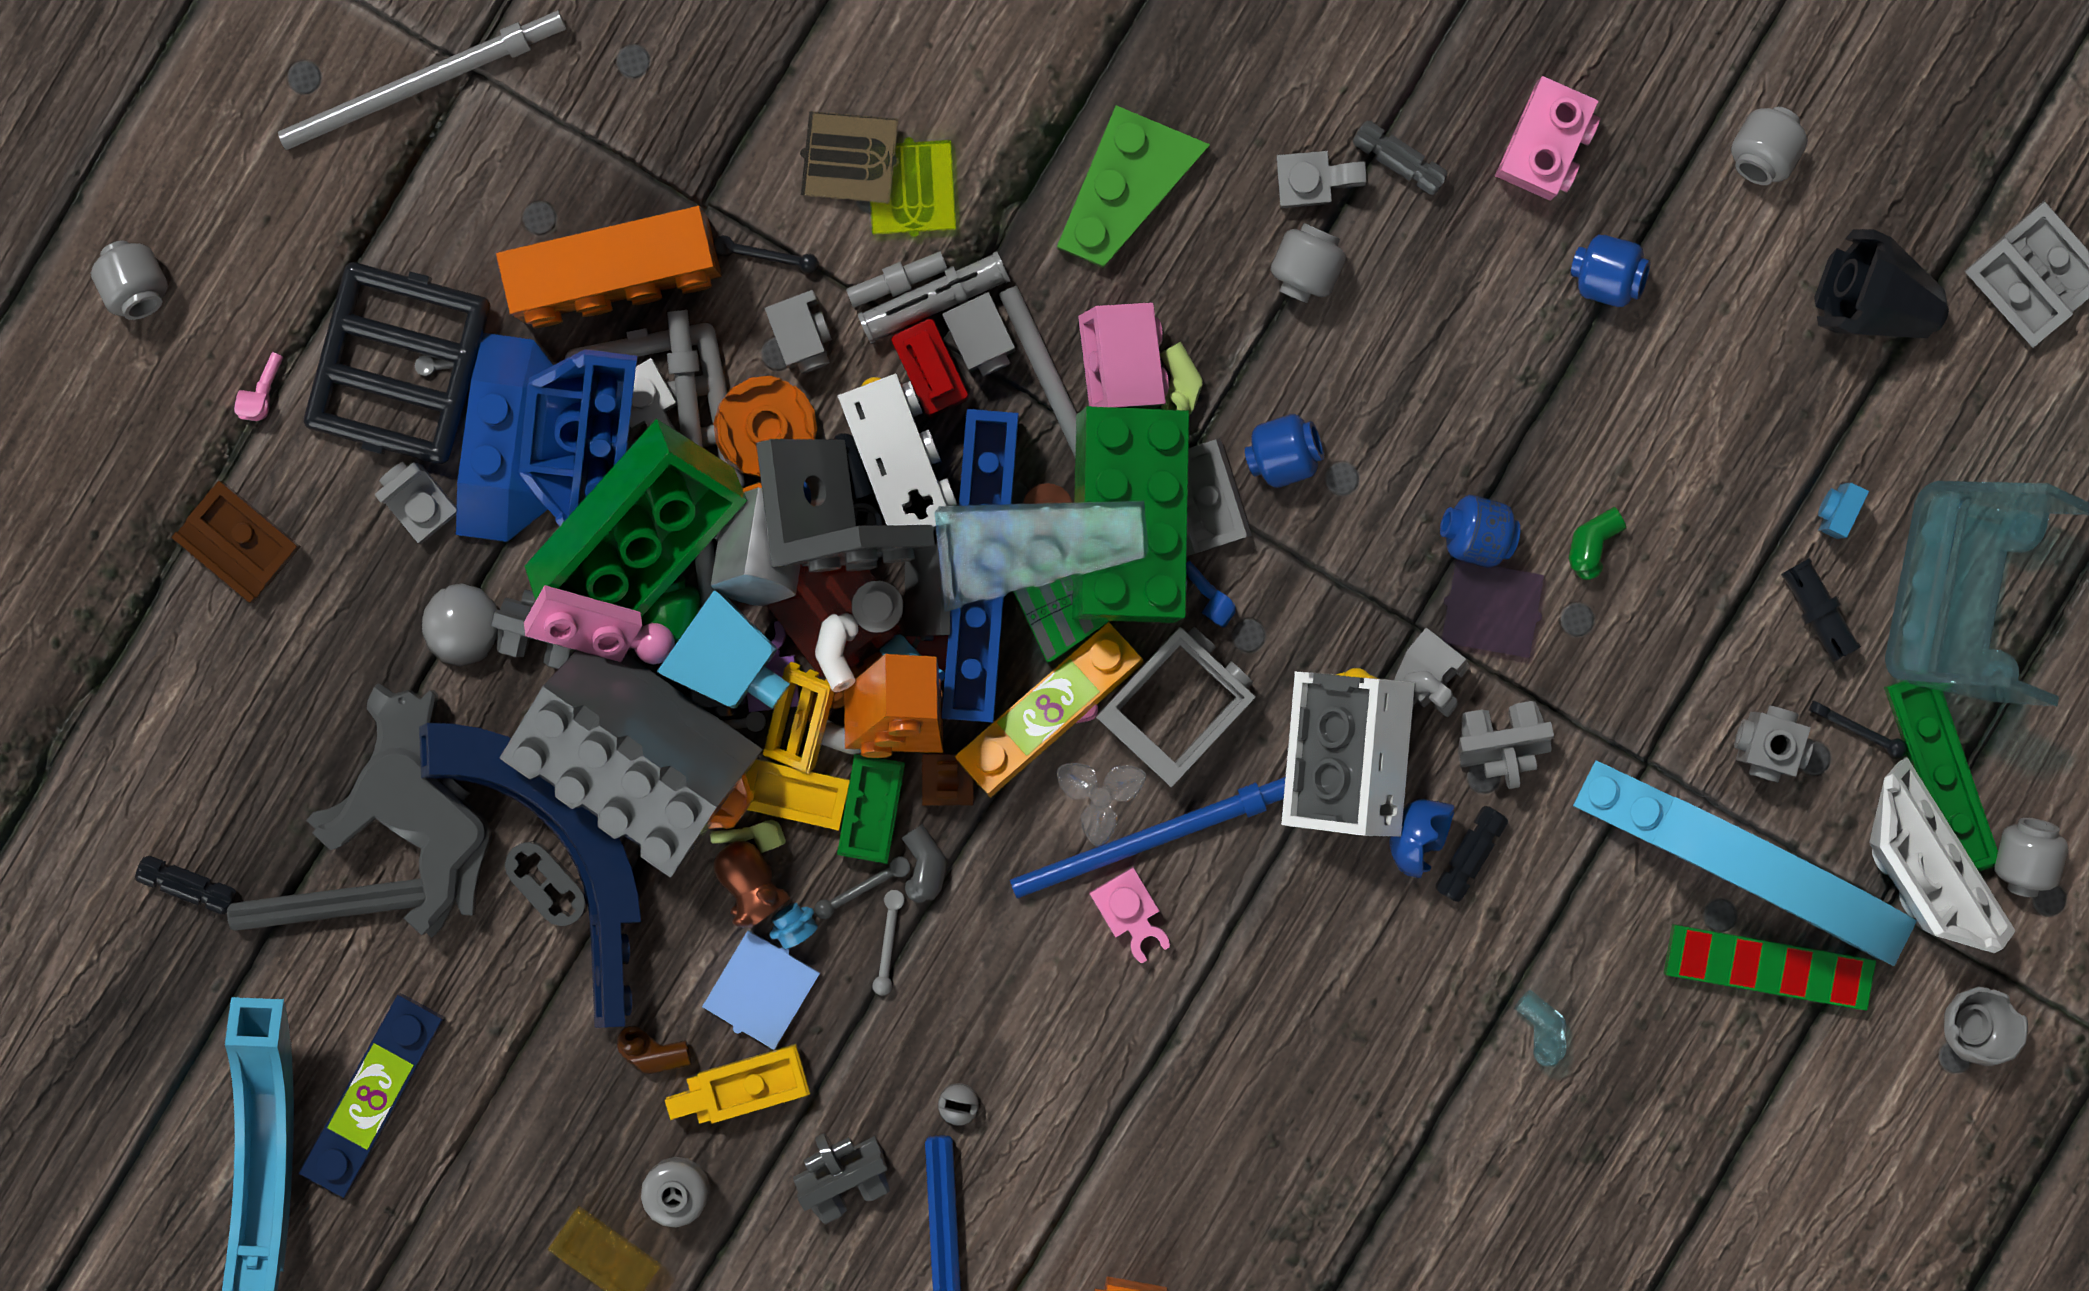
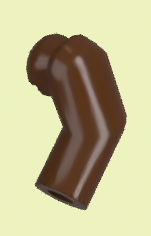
[617,1026,692,1074]

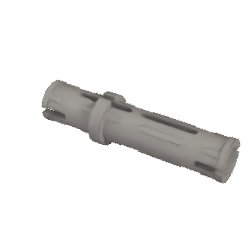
[858,251,1010,344]

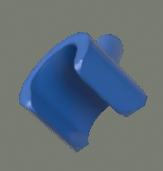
[1186,561,1236,628]

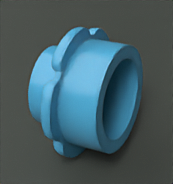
[769,903,818,949]

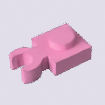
[1089,867,1170,963]

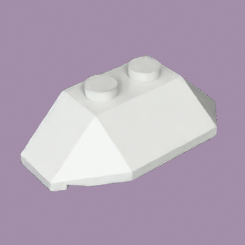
[1869,757,2016,953]

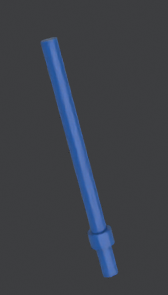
[1010,777,1286,899]

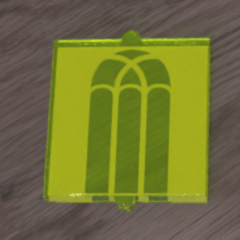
[867,137,956,237]

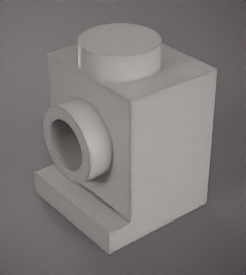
[765,290,832,374]

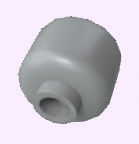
[1731,107,1808,185]
[1271,223,1346,303]
[91,241,168,320]
[1995,818,2068,897]
[641,1157,710,1228]

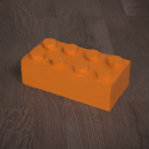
[496,206,722,328]

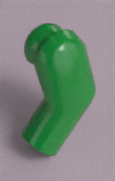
[1568,507,1627,580]

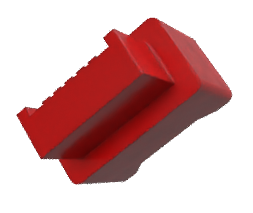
[892,319,968,418]

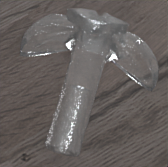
[1057,763,1146,846]

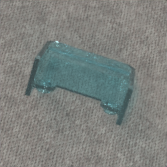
[1885,481,2089,707]

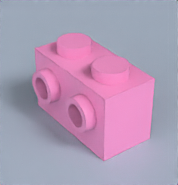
[1495,76,1601,201]
[1078,303,1169,409]

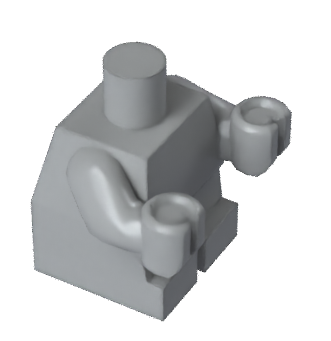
[1394,628,1470,717]

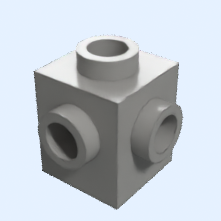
[1734,705,1814,783]

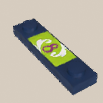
[299,993,445,1198]

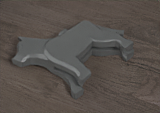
[306,683,492,938]

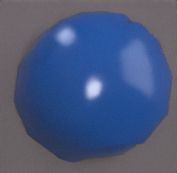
[1389,799,1455,878]

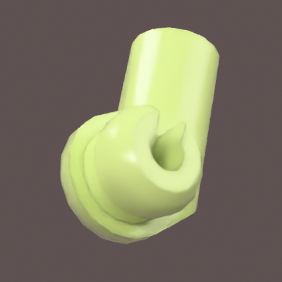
[1160,342,1203,415]

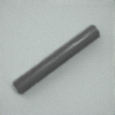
[227,878,425,931]

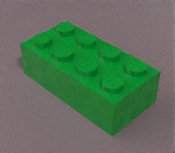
[1072,406,1189,623]
[525,418,747,617]

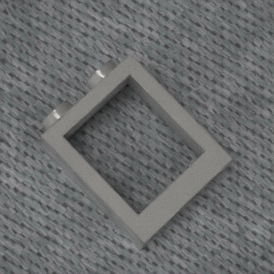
[1095,627,1255,787]

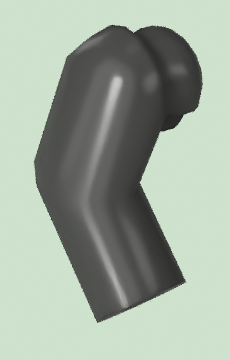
[902,824,947,903]

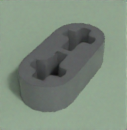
[505,841,588,926]

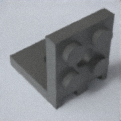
[756,439,935,572]

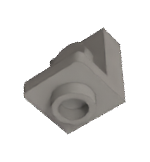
[375,462,457,544]

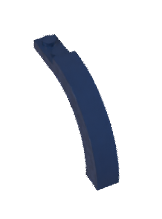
[419,723,641,1028]

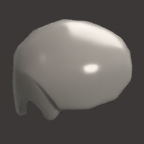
[422,583,498,667]
[1944,987,2028,1066]

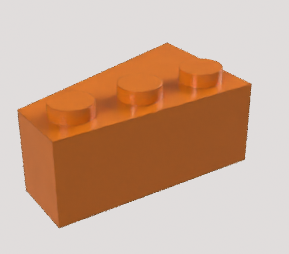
[844,654,943,758]

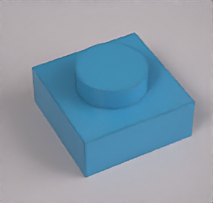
[1818,482,1869,539]

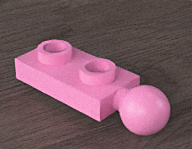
[524,585,675,664]

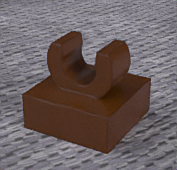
[922,754,974,806]

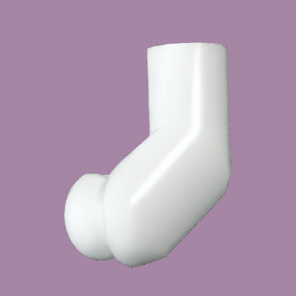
[815,613,858,692]

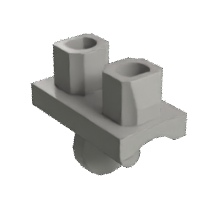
[1458,701,1554,789]

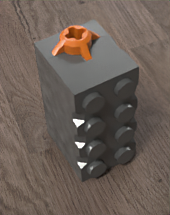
[500,650,763,878]

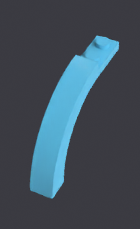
[1573,760,1917,966]
[222,997,294,1291]

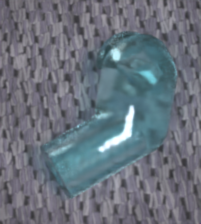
[1514,989,1567,1067]

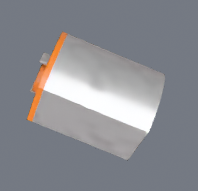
[711,483,800,606]

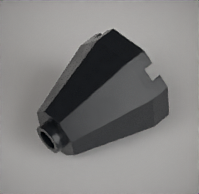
[1814,229,1949,338]

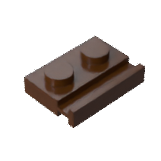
[171,481,301,603]

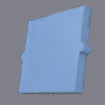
[702,930,820,1050]

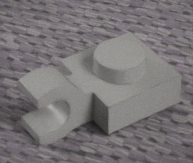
[1276,151,1367,208]

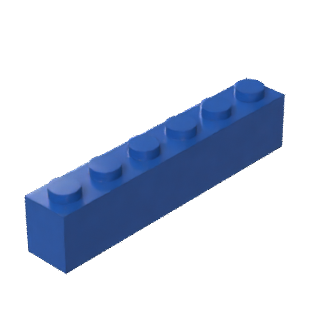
[942,409,1019,723]

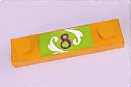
[955,622,1144,798]

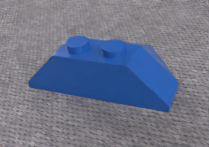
[456,333,553,542]
[519,349,637,527]

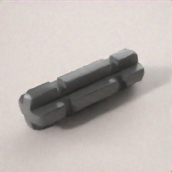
[1353,121,1448,195]

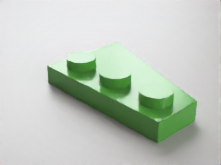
[1057,105,1210,268]

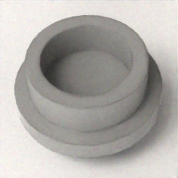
[852,581,904,633]

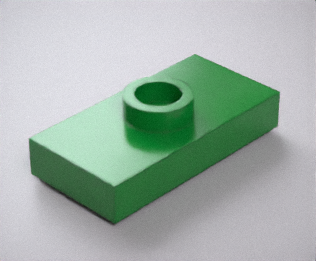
[837,754,905,864]

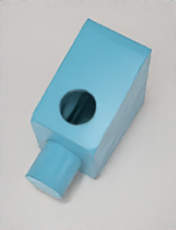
[657,590,790,709]

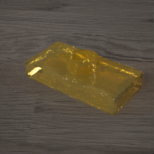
[547,1206,662,1291]

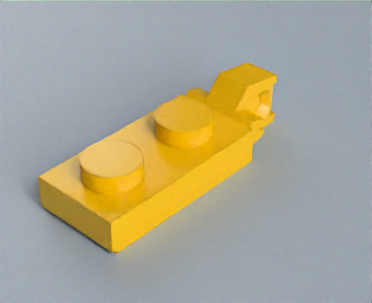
[665,1044,811,1124]

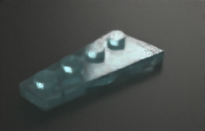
[934,501,1149,612]

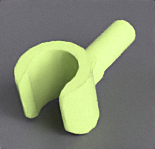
[710,820,786,853]

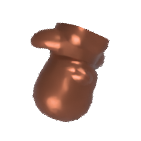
[714,841,790,928]

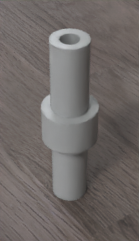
[846,251,947,308]

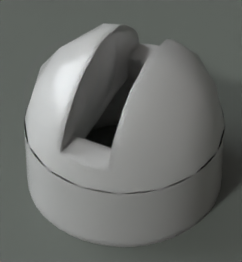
[938,1083,979,1126]

